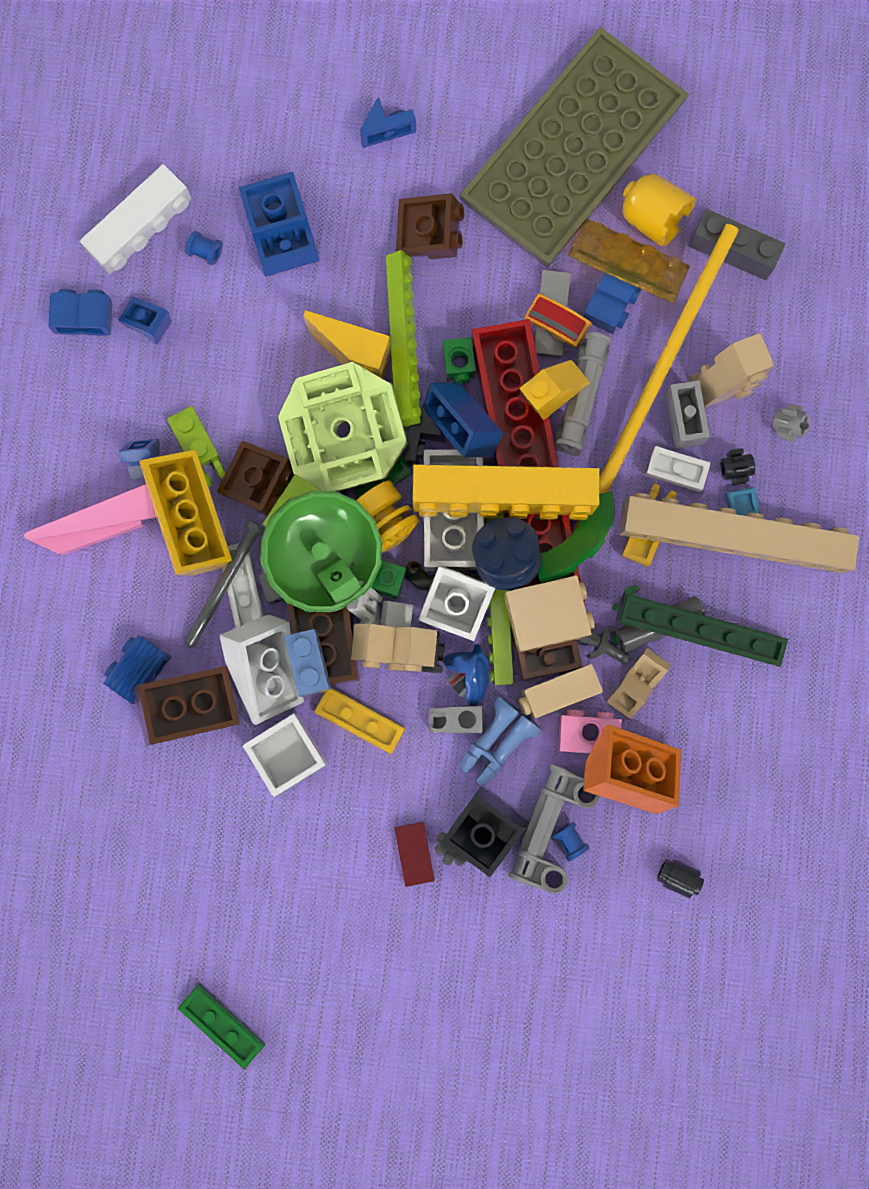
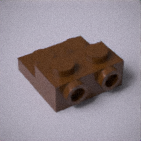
[396,193,464,259]
[217,440,295,516]

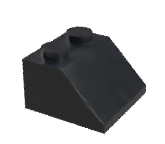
[441,787,529,877]

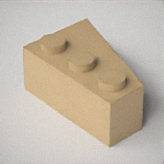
[687,333,774,408]

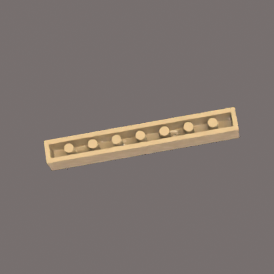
[618,493,859,573]

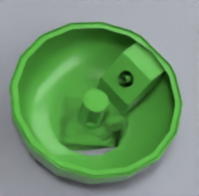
[260,490,382,612]

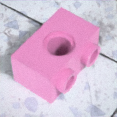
[557,710,622,753]

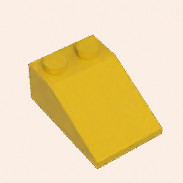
[303,310,391,379]

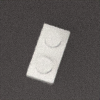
[645,446,711,492]

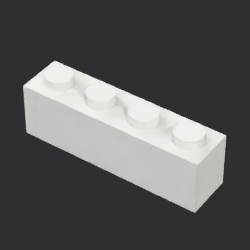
[79,164,192,275]

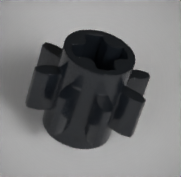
[720,448,755,486]

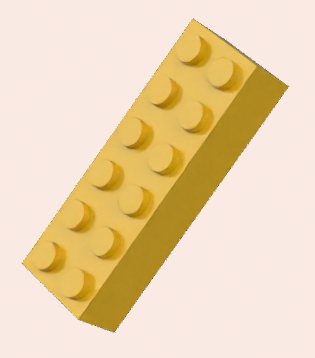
[413,465,599,520]

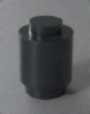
[657,859,704,899]

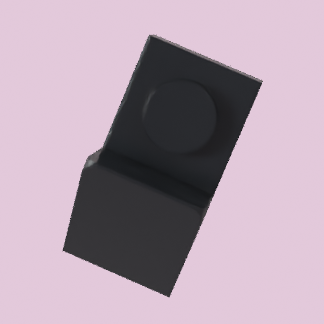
[404,403,445,466]

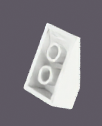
[220,614,304,725]

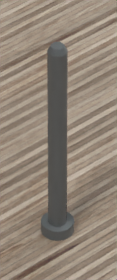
[185,519,265,648]

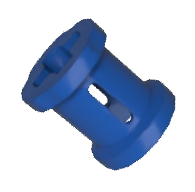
[185,231,223,265]
[552,821,589,862]

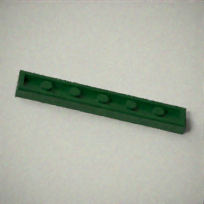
[615,593,788,667]

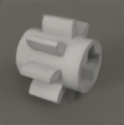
[773,404,810,442]

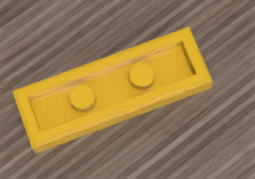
[314,688,406,754]

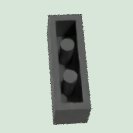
[688,208,786,281]

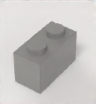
[665,380,710,449]

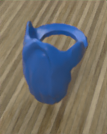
[443,644,489,706]

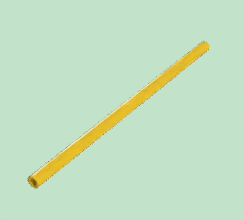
[572,224,739,534]

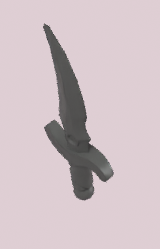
[578,628,630,664]

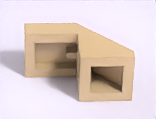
[607,648,671,719]

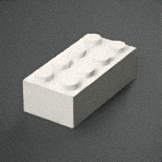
[424,449,484,571]

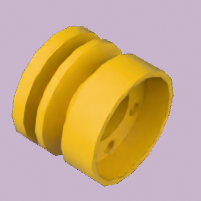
[356,480,420,553]

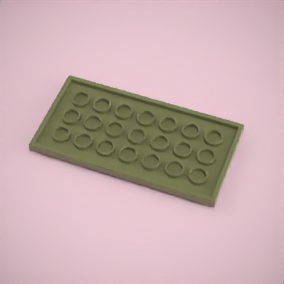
[460,27,689,267]

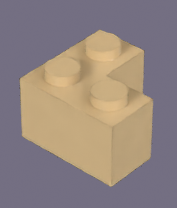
[351,624,437,672]

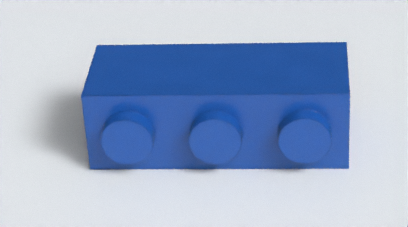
[422,383,503,458]

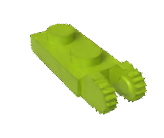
[167,406,226,487]

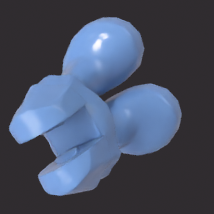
[460,696,543,786]

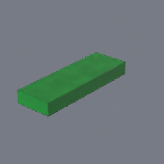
[177,983,266,1070]

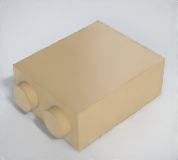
[504,575,595,653]
[518,664,603,719]

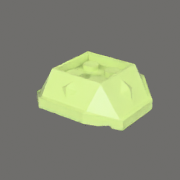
[278,362,408,492]

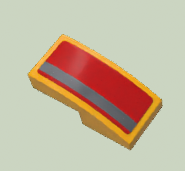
[524,293,592,349]

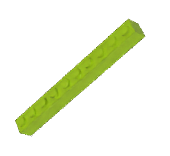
[386,250,421,427]
[484,513,514,686]

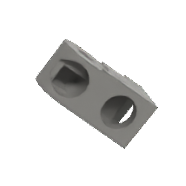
[429,706,484,733]

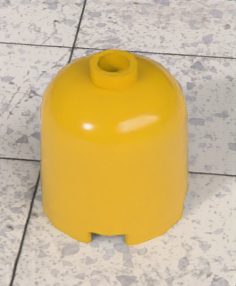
[622,174,696,246]

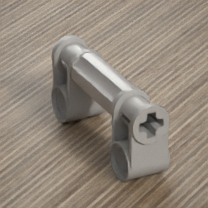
[554,332,612,457]
[508,764,600,894]

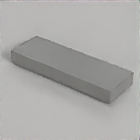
[534,270,571,358]

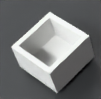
[242,714,328,798]

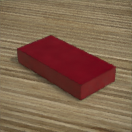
[394,821,435,887]

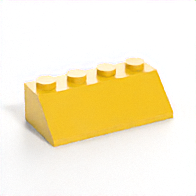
[139,449,232,576]

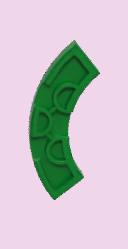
[538,491,615,584]

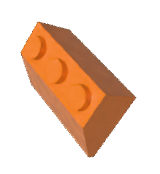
[583,724,681,814]

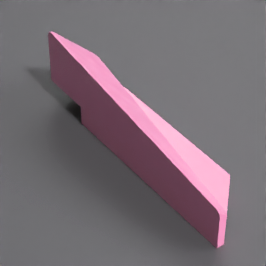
[24,484,157,556]

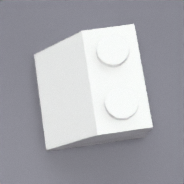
[418,565,495,641]

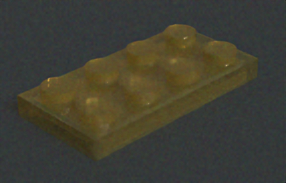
[568,219,690,303]

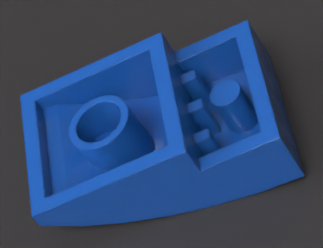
[239,172,320,277]

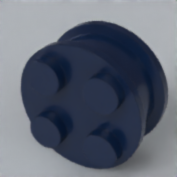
[472,517,542,590]

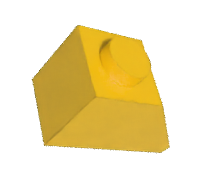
[519,360,590,420]

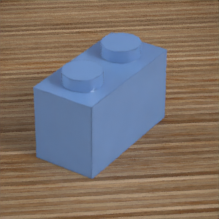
[284,629,331,697]

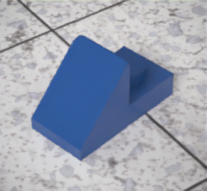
[360,98,416,148]
[118,297,172,344]
[119,438,160,480]

